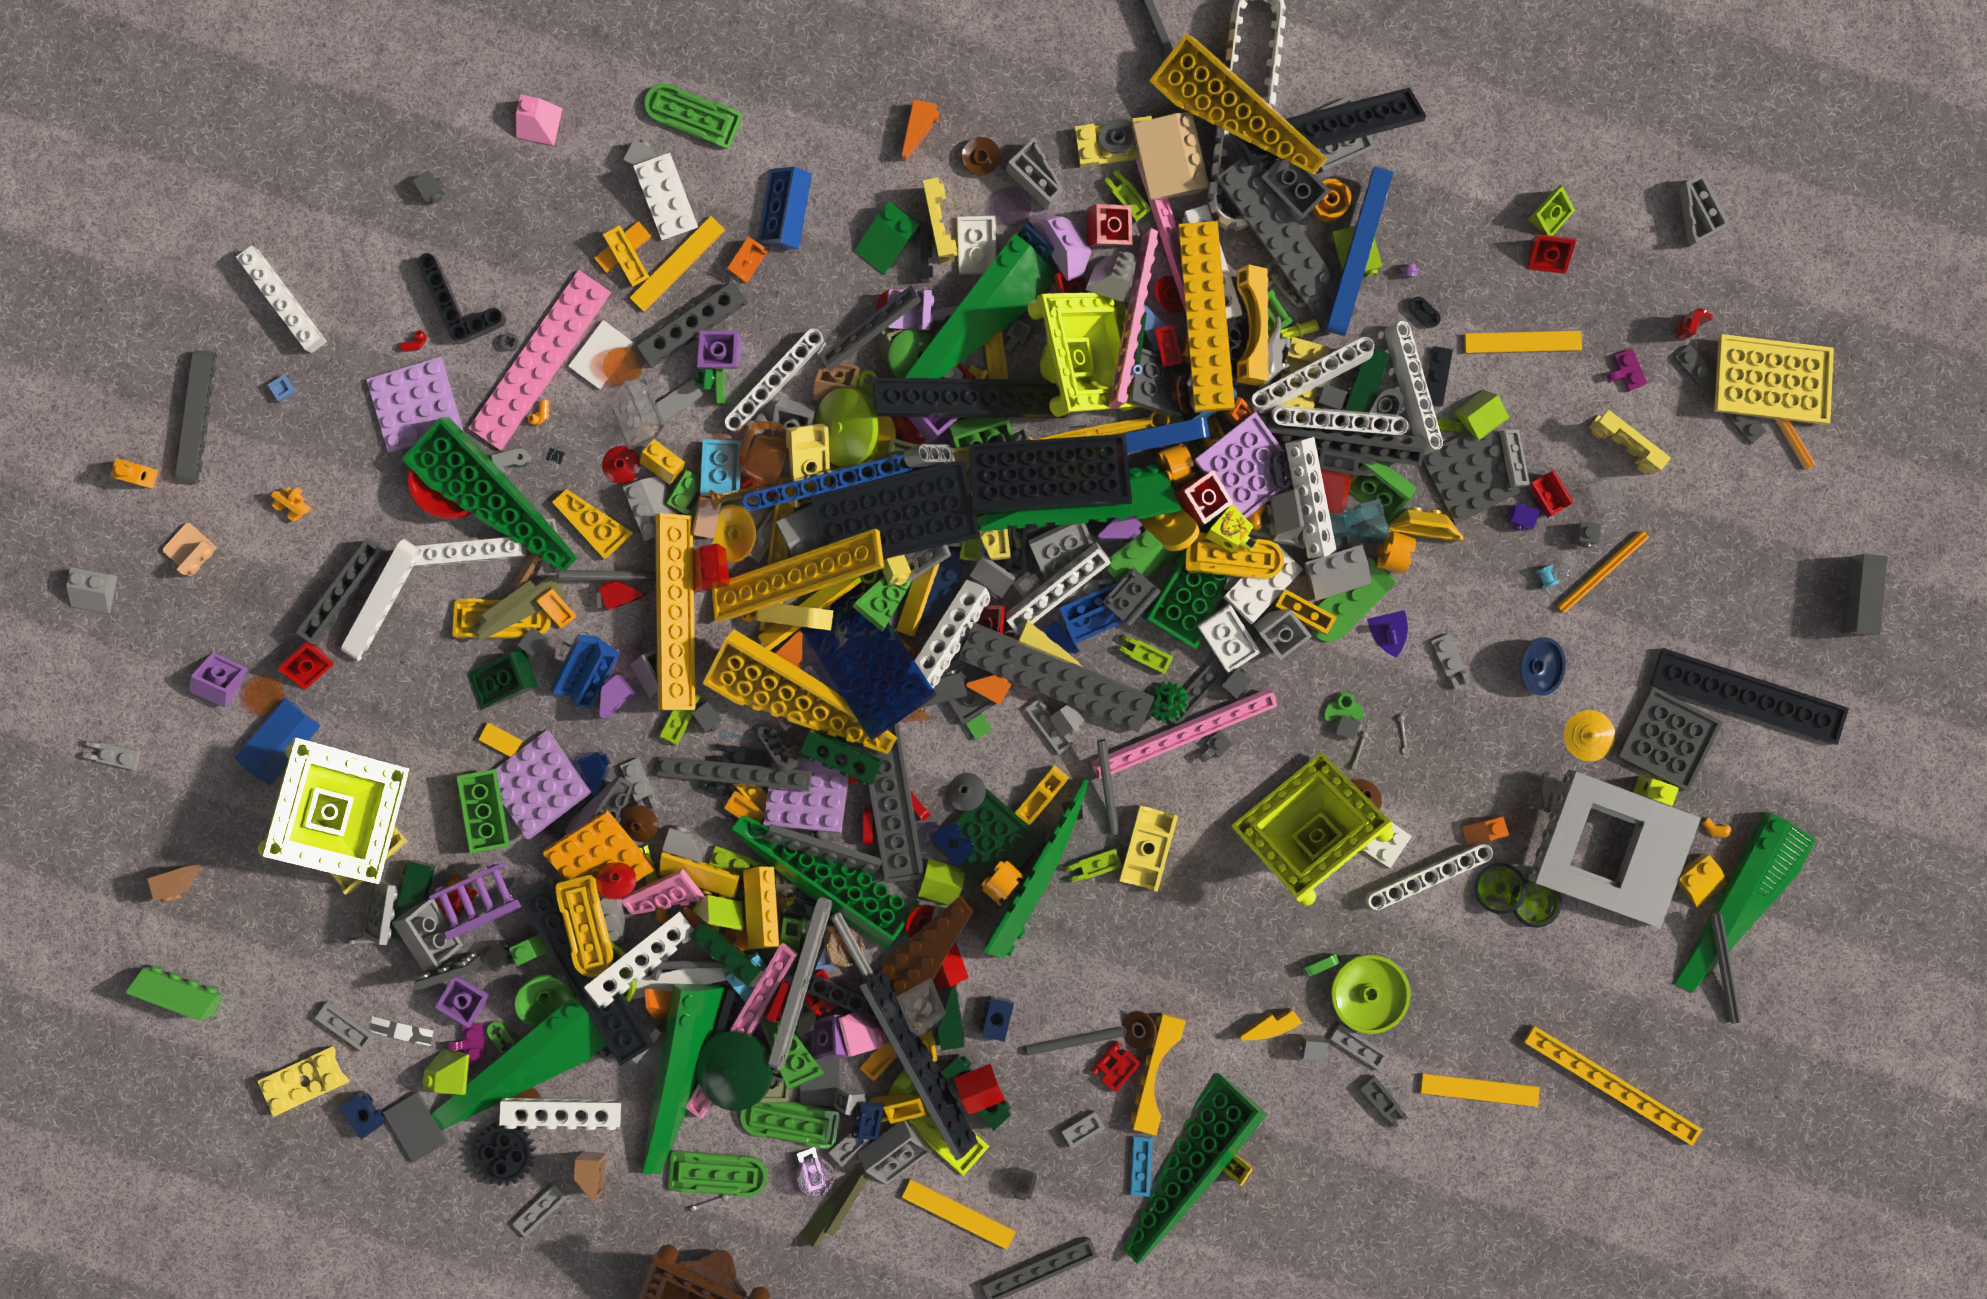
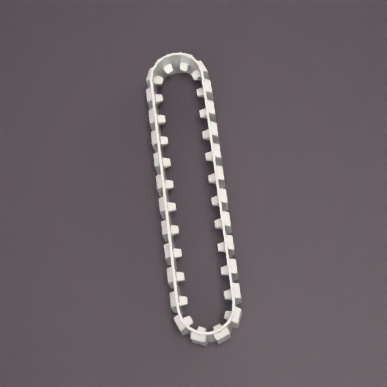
[1208,0,1286,231]

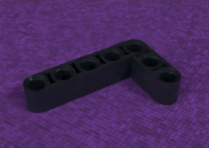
[418,253,506,344]
[792,935,877,1019]

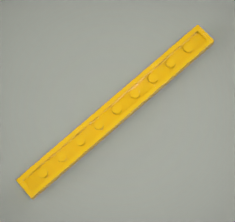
[1523,1025,1703,1146]

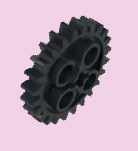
[1227,317,1250,378]
[472,1121,537,1186]

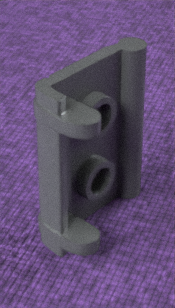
[1102,566,1161,626]

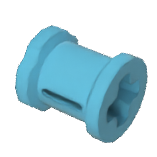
[1536,565,1559,589]

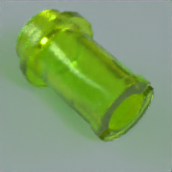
[1437,417,1462,434]

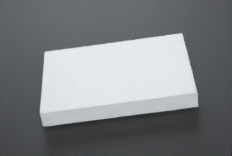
[957,216,997,275]
[569,320,635,390]
[1196,604,1261,674]

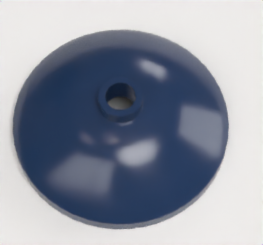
[1519,637,1566,696]

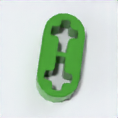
[1302,953,1339,977]
[487,1021,517,1054]

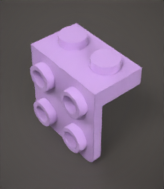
[888,289,934,330]

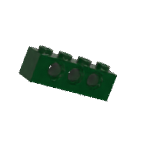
[800,729,884,786]
[941,1054,1011,1131]

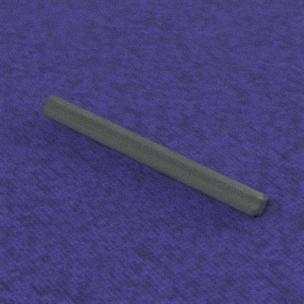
[1710,912,1741,1024]

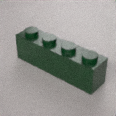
[1339,347,1391,426]
[389,860,436,941]
[689,921,766,987]

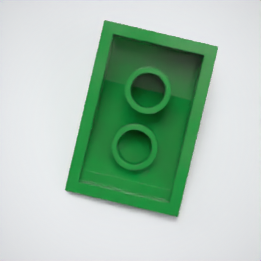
[854,202,920,275]

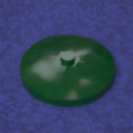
[697,1030,773,1111]

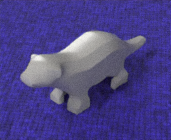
[1258,317,1290,390]

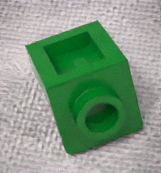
[695,367,715,389]

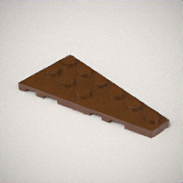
[876,896,973,1015]

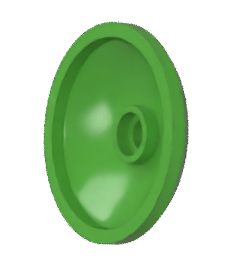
[888,329,934,378]
[515,975,574,1027]

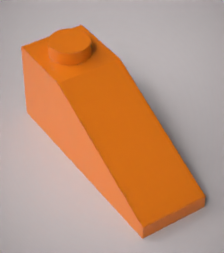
[902,99,940,161]

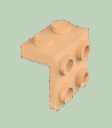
[163,523,217,576]

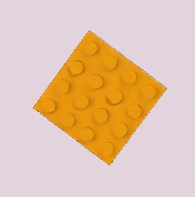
[543,810,655,882]

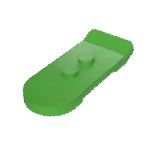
[645,84,742,149]
[1310,556,1396,642]
[740,1101,840,1148]
[668,1150,768,1197]

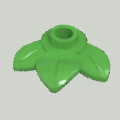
[1325,692,1364,724]

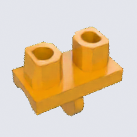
[271,487,311,522]

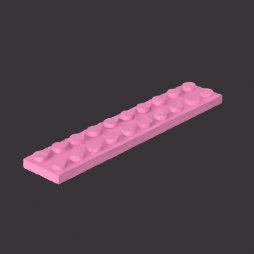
[469,270,611,450]

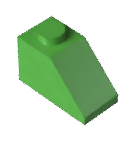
[509,934,549,966]

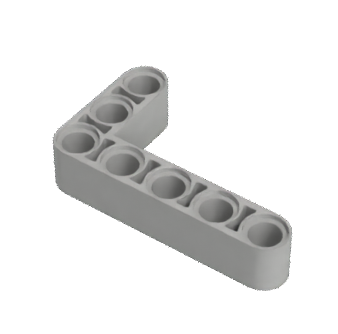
[904,444,955,467]

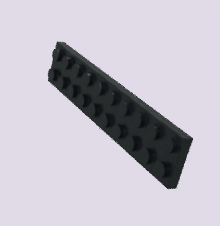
[1234,87,1426,166]
[872,377,1068,418]
[1650,648,1849,745]
[517,876,655,1066]
[860,971,978,1161]

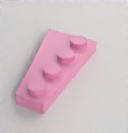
[621,869,705,915]

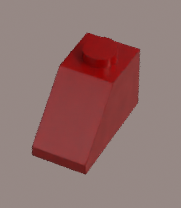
[599,580,646,611]

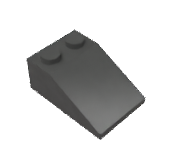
[1261,158,1331,221]

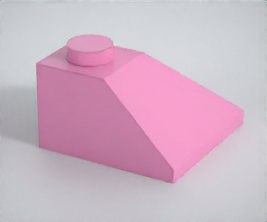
[516,94,562,146]
[839,1012,888,1057]

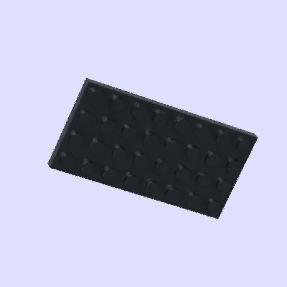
[969,434,1132,514]
[810,460,981,560]

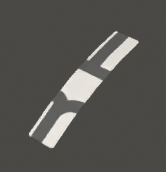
[369,1016,433,1046]

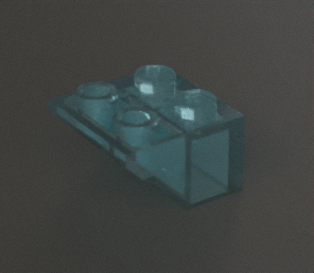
[1340,499,1390,545]

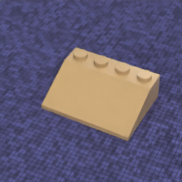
[1132,112,1209,201]

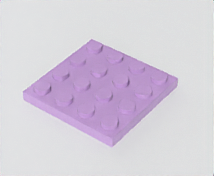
[366,357,463,453]
[1193,412,1287,518]
[496,730,592,840]
[763,748,849,833]

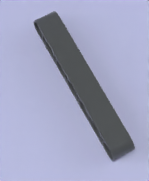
[176,350,218,484]

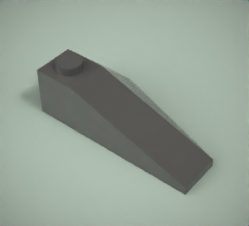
[564,775,633,835]

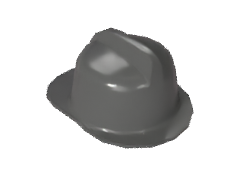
[1369,388,1404,428]

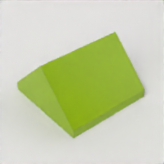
[1527,185,1575,236]
[1453,390,1509,441]
[918,859,965,905]
[693,895,744,930]

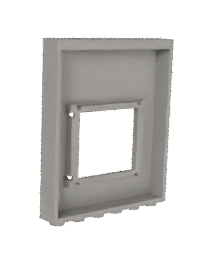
[1528,769,1701,928]

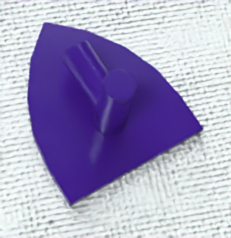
[1367,610,1408,658]

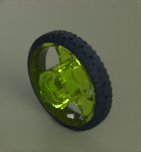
[1475,863,1527,914]
[1510,878,1562,928]

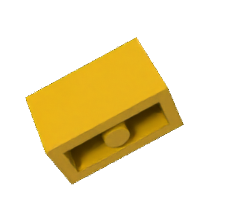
[640,439,685,485]

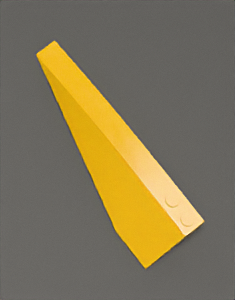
[1149,34,1327,174]
[703,630,897,754]

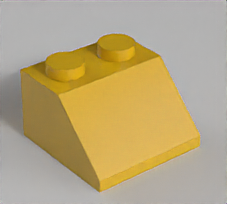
[1677,853,1727,908]

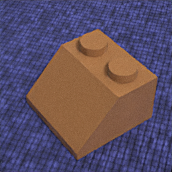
[813,360,860,402]
[147,864,200,903]
[571,1151,606,1201]

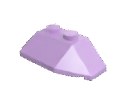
[1029,214,1091,281]

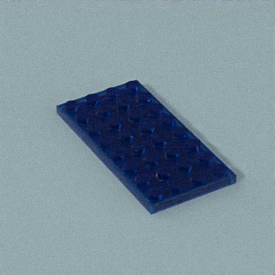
[800,582,937,741]

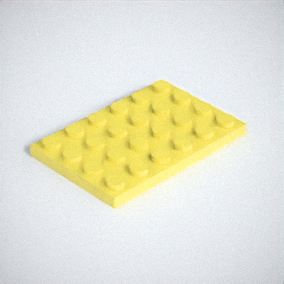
[1714,334,1834,425]

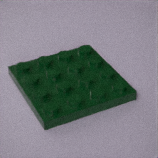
[934,788,1044,890]

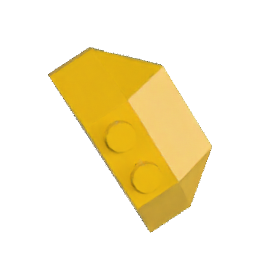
[1382,507,1463,542]

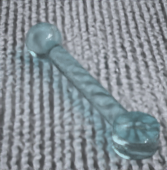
[721,730,760,744]

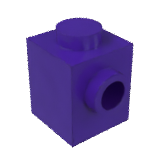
[1506,503,1540,531]

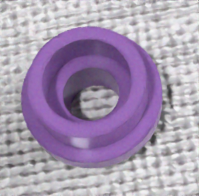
[1400,264,1420,276]

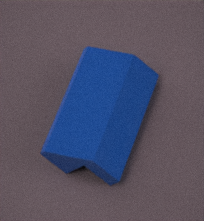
[1059,581,1145,644]
[551,634,620,708]
[234,697,320,785]

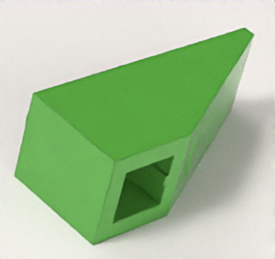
[780,916,805,976]

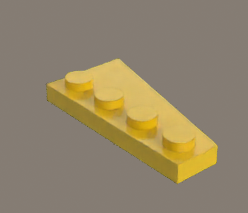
[552,489,634,559]

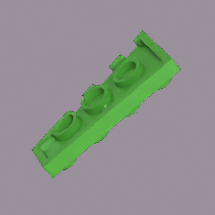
[853,567,914,632]
[760,1015,825,1090]

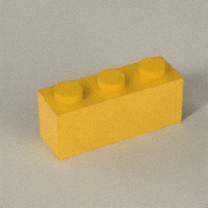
[1274,589,1337,636]

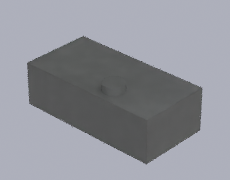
[1841,554,1888,636]

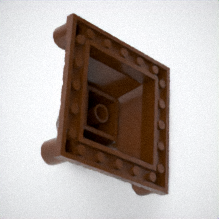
[638,1244,771,1299]

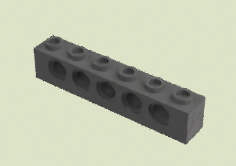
[637,281,748,368]
[296,538,389,645]

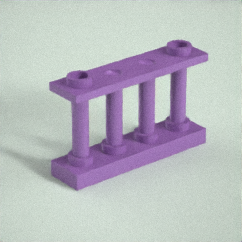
[429,861,522,940]

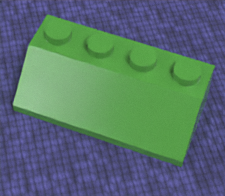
[1105,530,1183,583]
[457,769,510,853]
[126,965,222,1021]

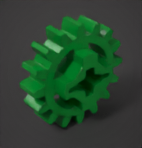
[1149,681,1189,723]

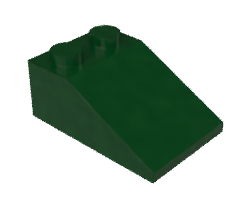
[469,650,538,710]
[935,984,965,1051]

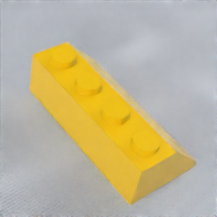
[659,852,743,899]
[743,867,780,949]

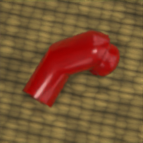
[400,330,427,352]

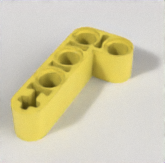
[755,604,833,630]

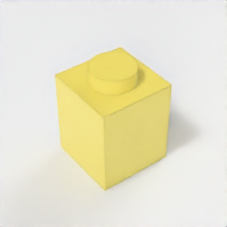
[882,555,911,585]

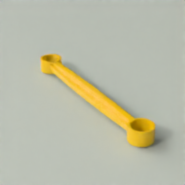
[1029,412,1169,440]

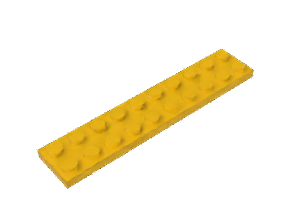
[1178,221,1235,413]
[655,513,695,710]
[712,529,884,623]

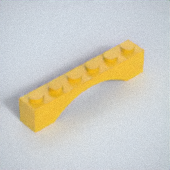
[1237,264,1269,386]
[1130,1012,1186,1135]

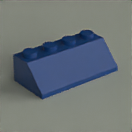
[757,166,812,250]

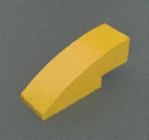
[1015,765,1069,826]
[1238,1008,1302,1040]
[869,1094,927,1124]

